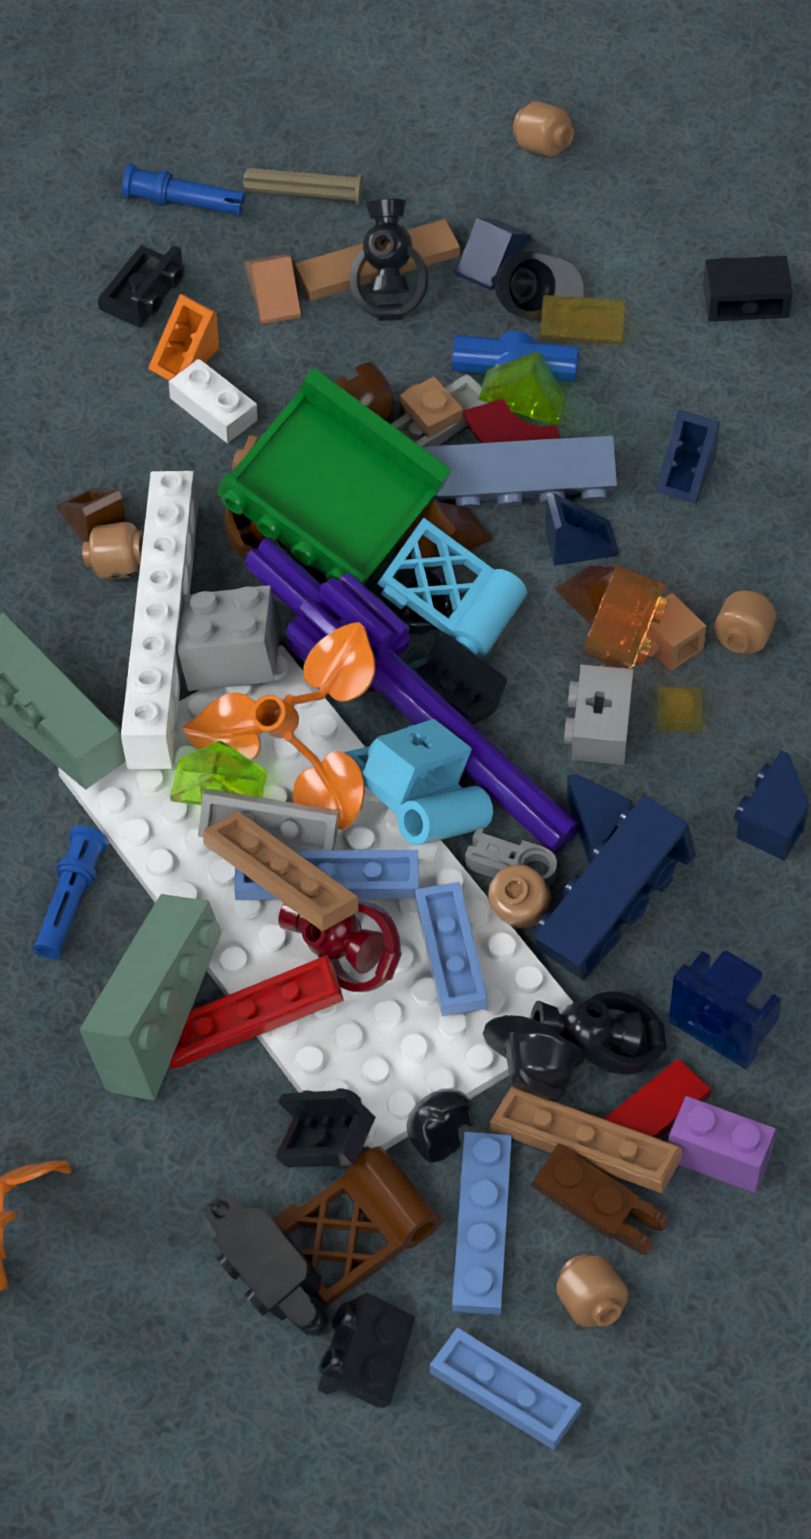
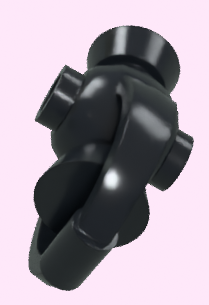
[350,199,429,321]
[530,991,667,1075]

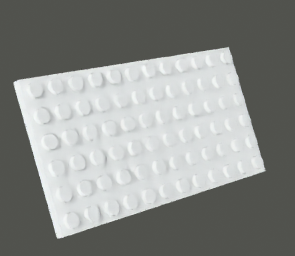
[58,645,574,1150]

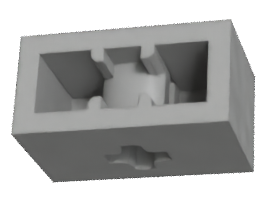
[564,664,633,765]

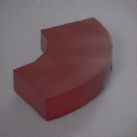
[463,399,561,443]

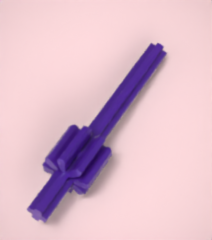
[245,538,579,854]

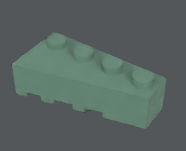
[0,613,126,790]
[79,894,221,1101]

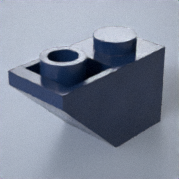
[734,750,809,861]

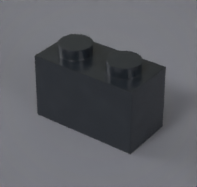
[703,256,793,322]

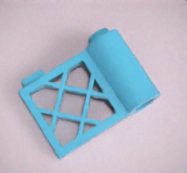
[377,518,527,660]
[344,746,493,845]

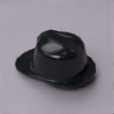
[491,251,584,322]
[483,1015,586,1102]

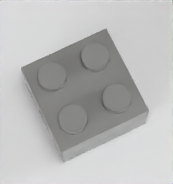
[177,585,281,691]

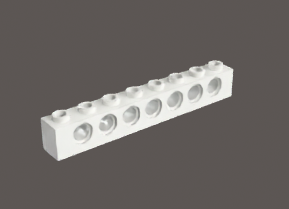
[121,471,199,769]

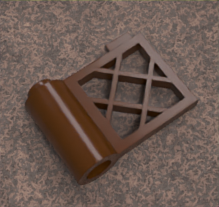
[274,1146,442,1306]

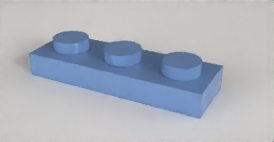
[415,882,488,1016]
[430,1328,581,1450]

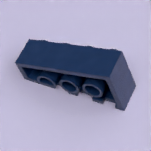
[534,795,696,981]

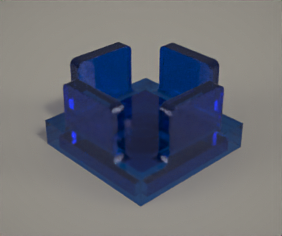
[668,951,782,1070]

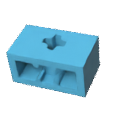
[363,719,472,805]

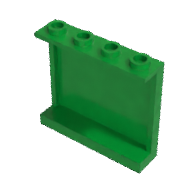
[217,368,451,585]

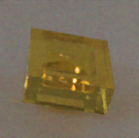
[657,687,702,733]

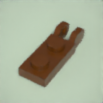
[531,1143,668,1256]

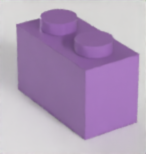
[668,1096,776,1193]

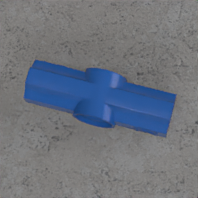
[452,331,579,385]

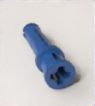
[122,163,245,217]
[32,825,109,960]

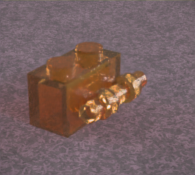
[581,565,669,669]

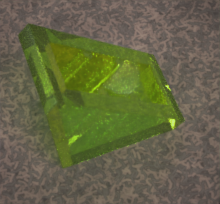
[478,351,565,425]
[170,740,267,805]

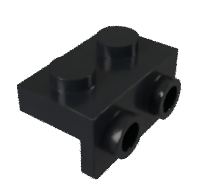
[98,245,185,328]
[408,632,507,725]
[275,1088,376,1168]
[318,1292,416,1408]

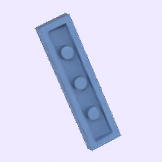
[234,850,419,900]
[452,1132,512,1315]

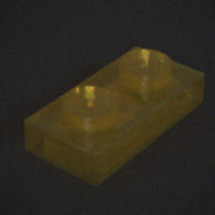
[540,295,625,345]

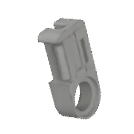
[465,827,557,887]

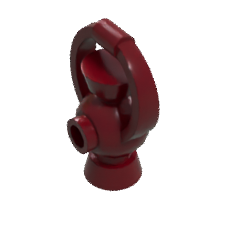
[278,901,402,992]

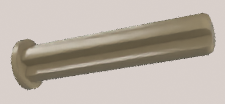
[243,168,364,206]

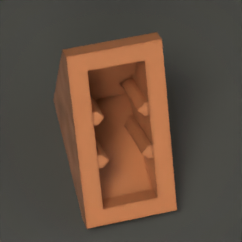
[244,254,301,324]

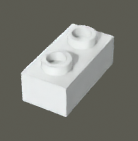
[169,359,258,444]

